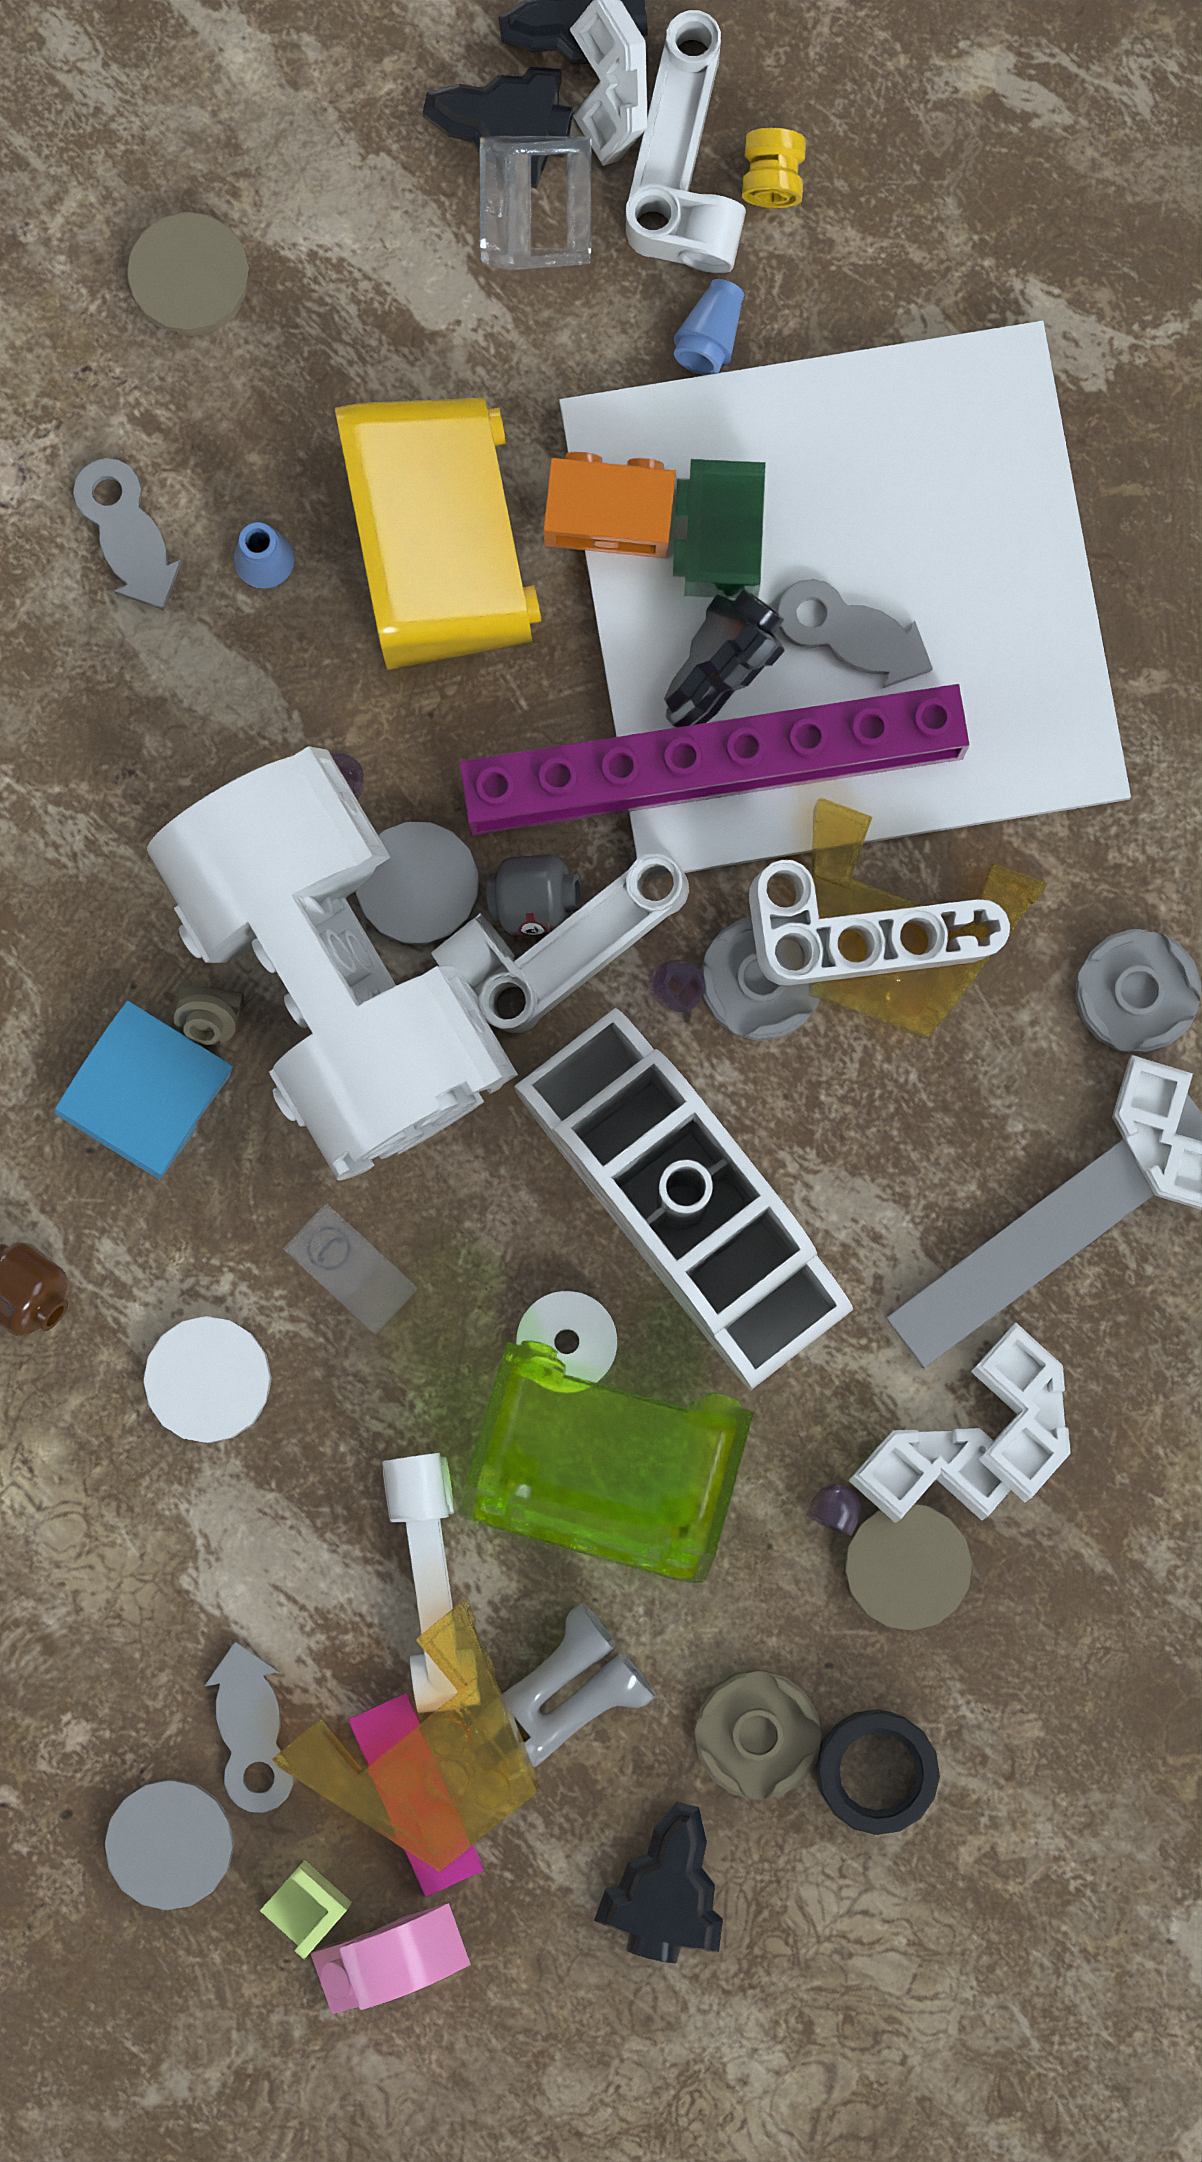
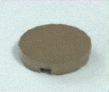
[127,212,251,337]
[845,1504,972,1631]
[694,1670,821,1799]

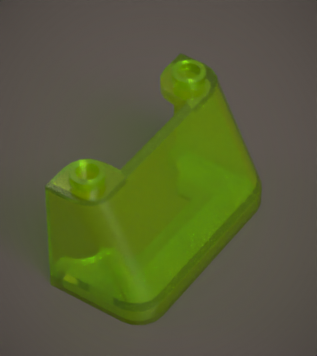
[461,1340,754,1583]

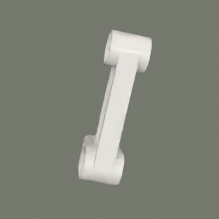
[626,10,746,273]
[431,853,689,1033]
[382,1453,482,1713]

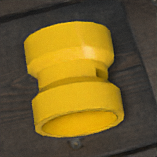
[742,128,806,208]

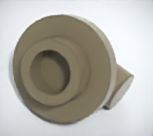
[174,984,244,1045]

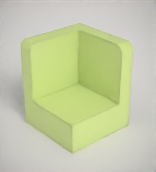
[260,1860,352,1959]

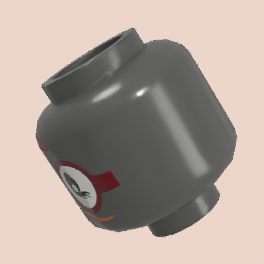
[487,854,583,937]

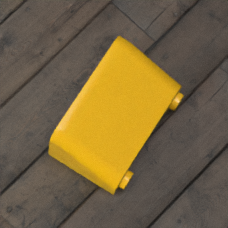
[335,397,541,670]

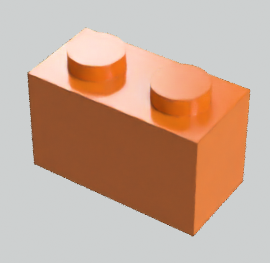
[544,452,676,559]

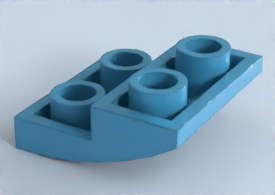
[54,1000,233,1180]

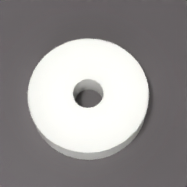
[516,1291,617,1393]

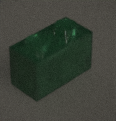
[673,459,766,599]

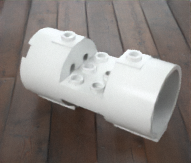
[147,746,518,1180]

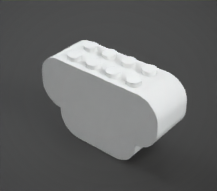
[514,1008,853,1390]

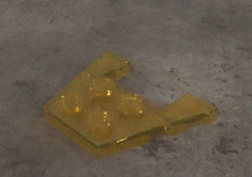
[809,797,1047,1039]
[272,1599,541,1872]

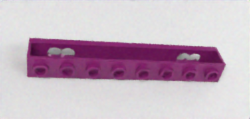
[459,684,970,836]

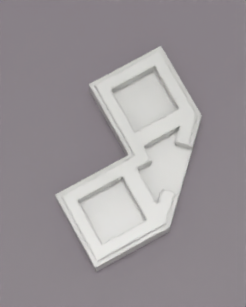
[570,0,647,166]
[1112,1055,1202,1210]
[971,1323,1070,1502]
[848,1428,1011,1523]

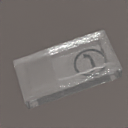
[283,1203,419,1335]

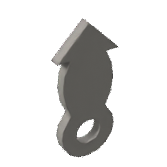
[73,458,182,610]
[777,579,933,688]
[205,1641,294,1813]

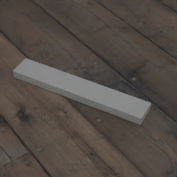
[885,1094,1202,1369]

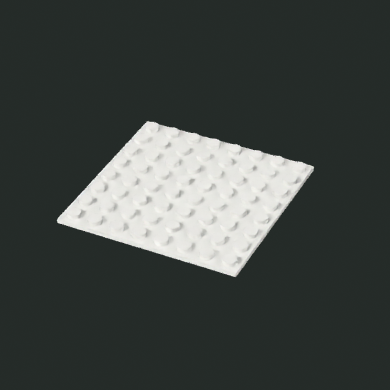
[559,321,1131,880]

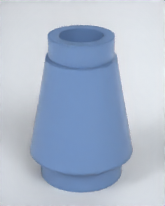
[674,279,744,375]
[233,522,295,589]

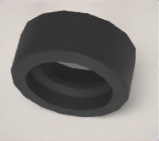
[816,1709,940,1835]

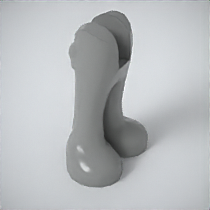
[464,1602,657,1784]

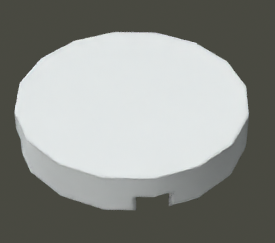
[144,1316,272,1443]

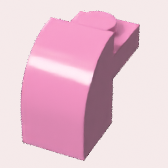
[310,1903,471,2014]

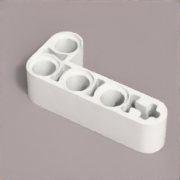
[749,860,1010,985]

